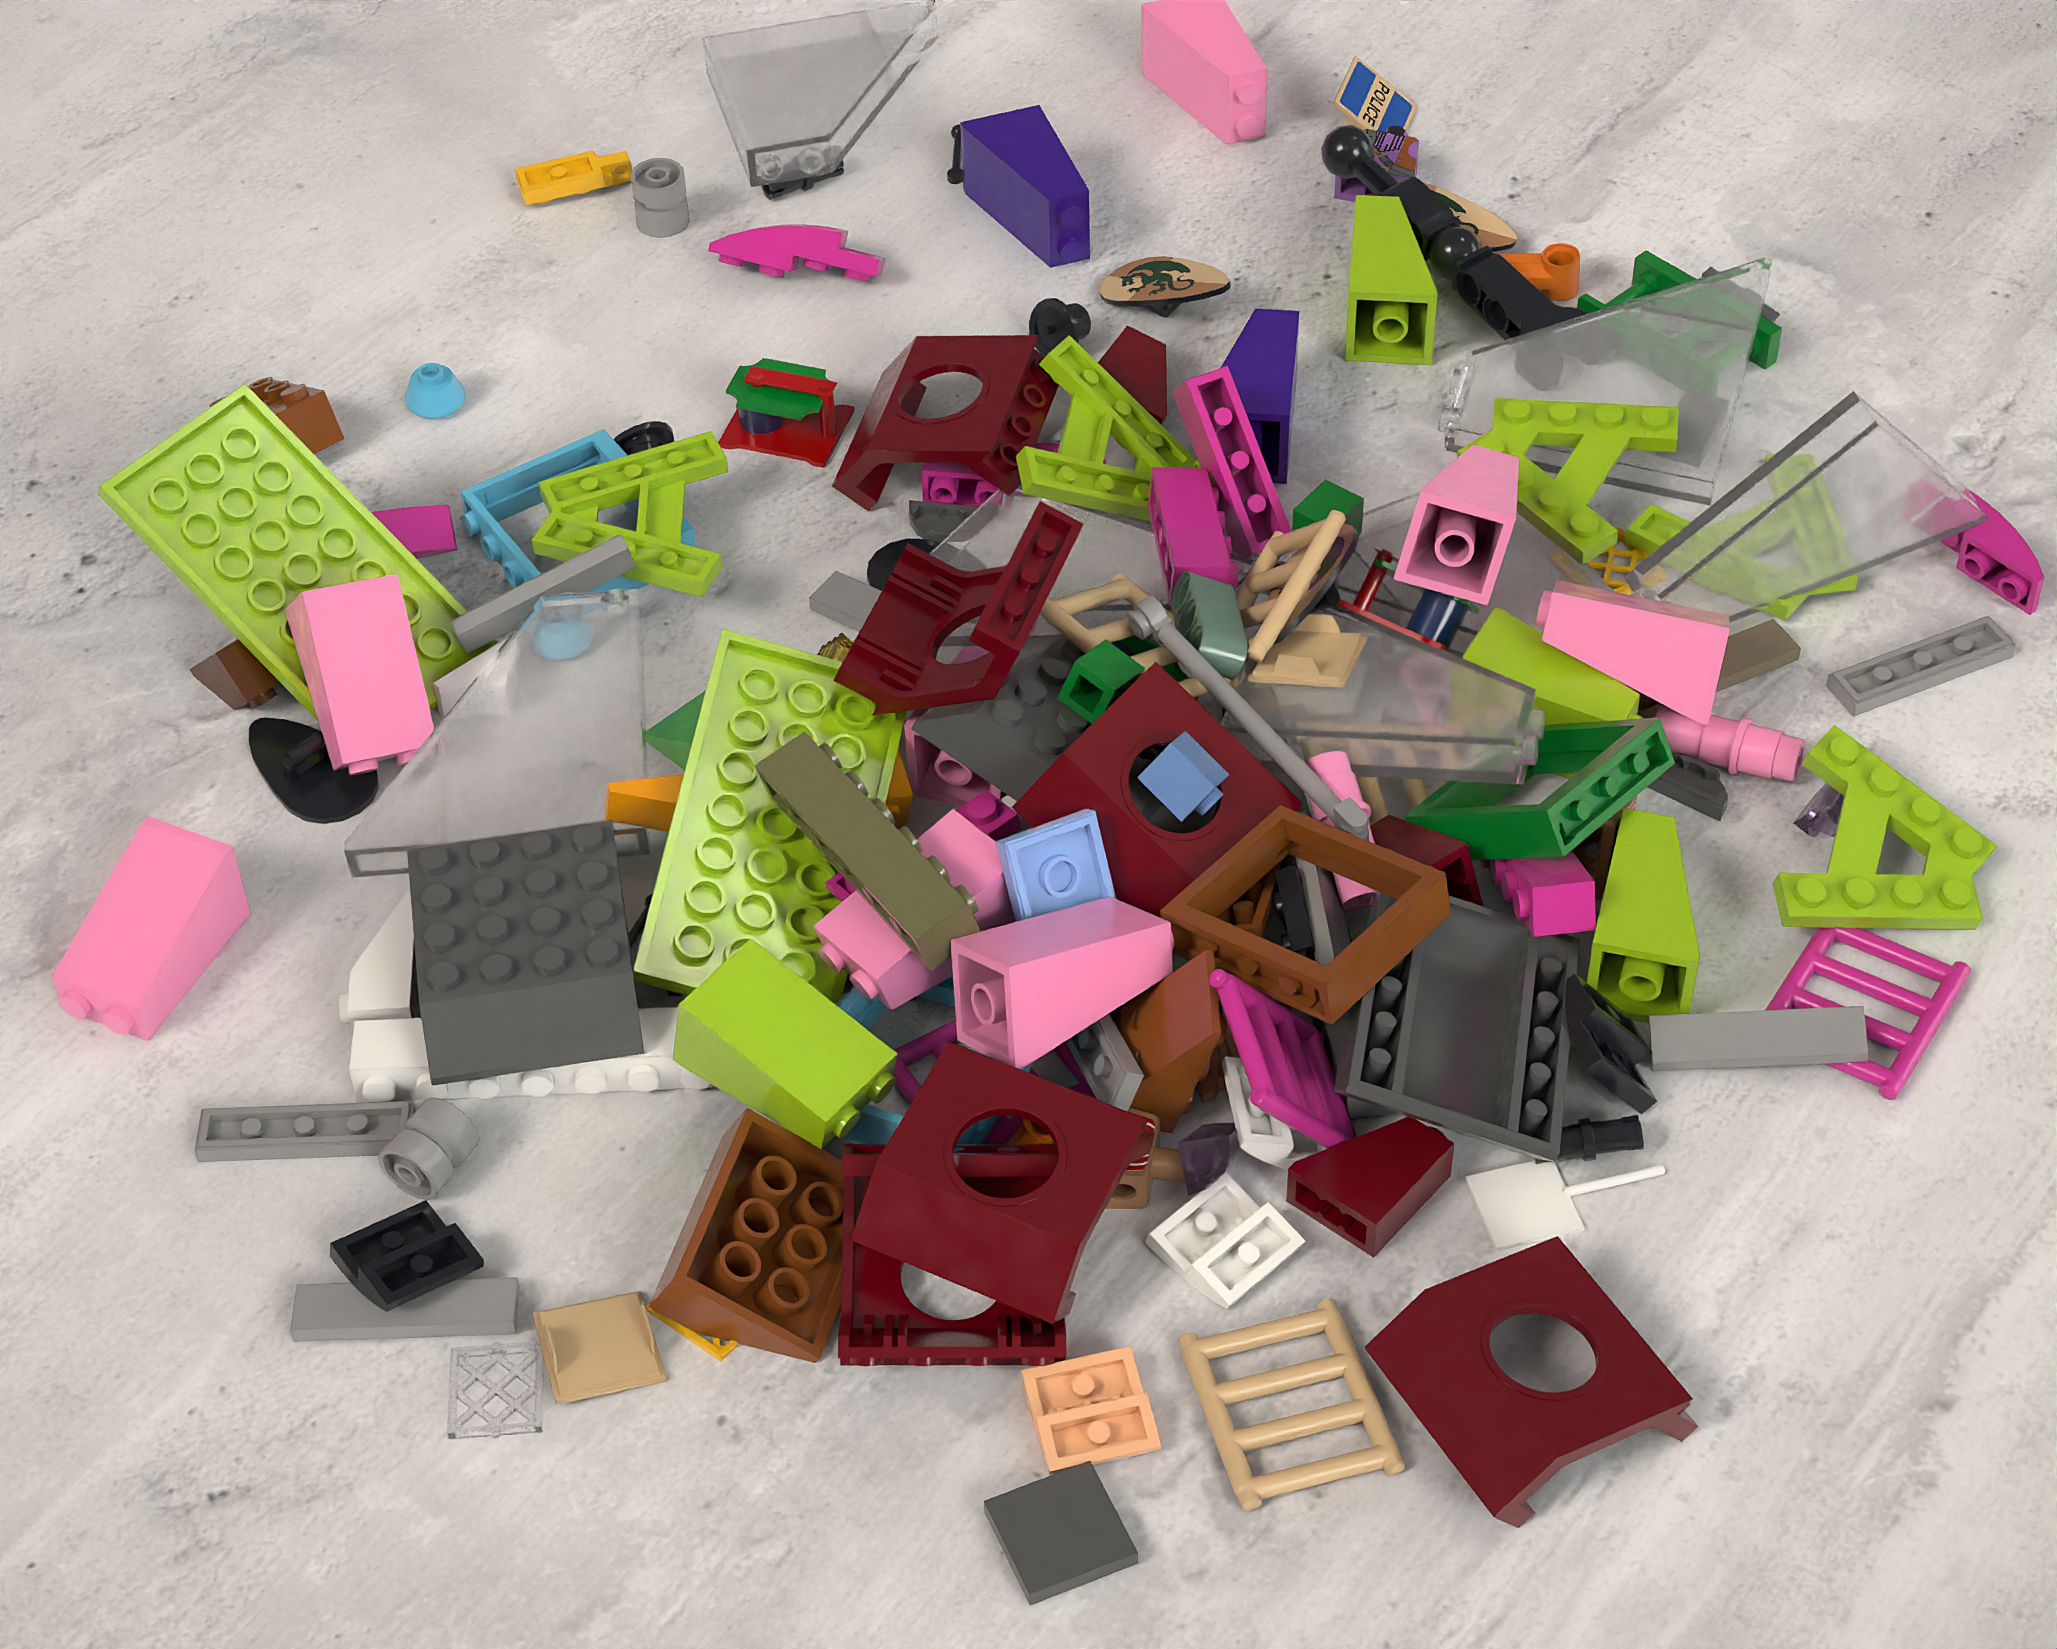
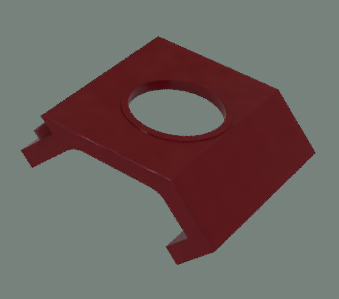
[832,335,1059,512]
[833,501,1084,716]
[1012,662,1303,918]
[851,1041,1156,1324]
[838,1144,1066,1366]
[1364,1236,1698,1528]

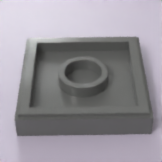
[984,1461,1138,1605]

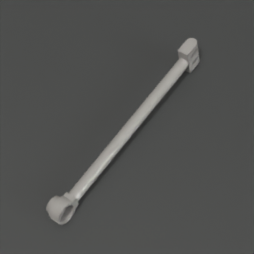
[1127,596,1370,842]

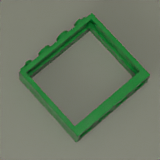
[1403,718,1675,860]

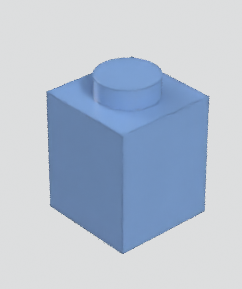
[1137,731,1229,822]

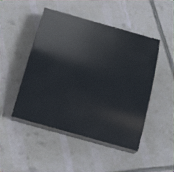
[1565,973,1657,1114]
[330,1200,484,1312]

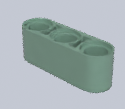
[1171,571,1248,680]

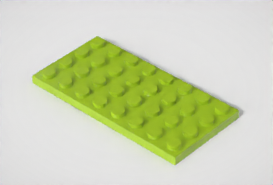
[98,383,498,722]
[633,629,906,1005]

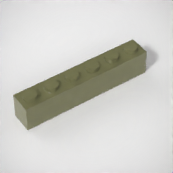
[755,731,981,972]

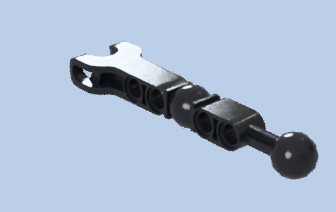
[1321,125,1613,395]

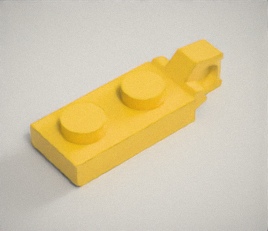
[514,150,632,206]

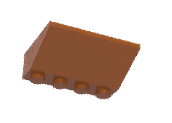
[648,1108,843,1363]

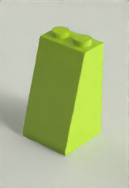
[1345,195,1437,365]
[1449,607,1643,779]
[1587,808,1700,1023]
[673,938,898,1149]

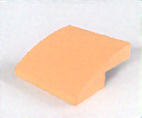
[1020,1346,1161,1475]

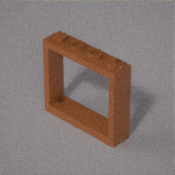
[1160,805,1451,1025]

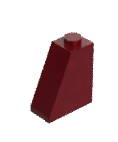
[1098,325,1167,426]
[1370,815,1484,907]
[1286,1117,1454,1258]

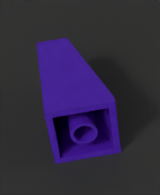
[960,105,1090,268]
[1197,309,1300,484]

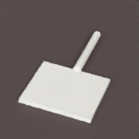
[1465,1160,1665,1251]

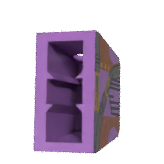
[1334,126,1419,202]

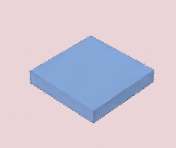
[996,809,1116,922]

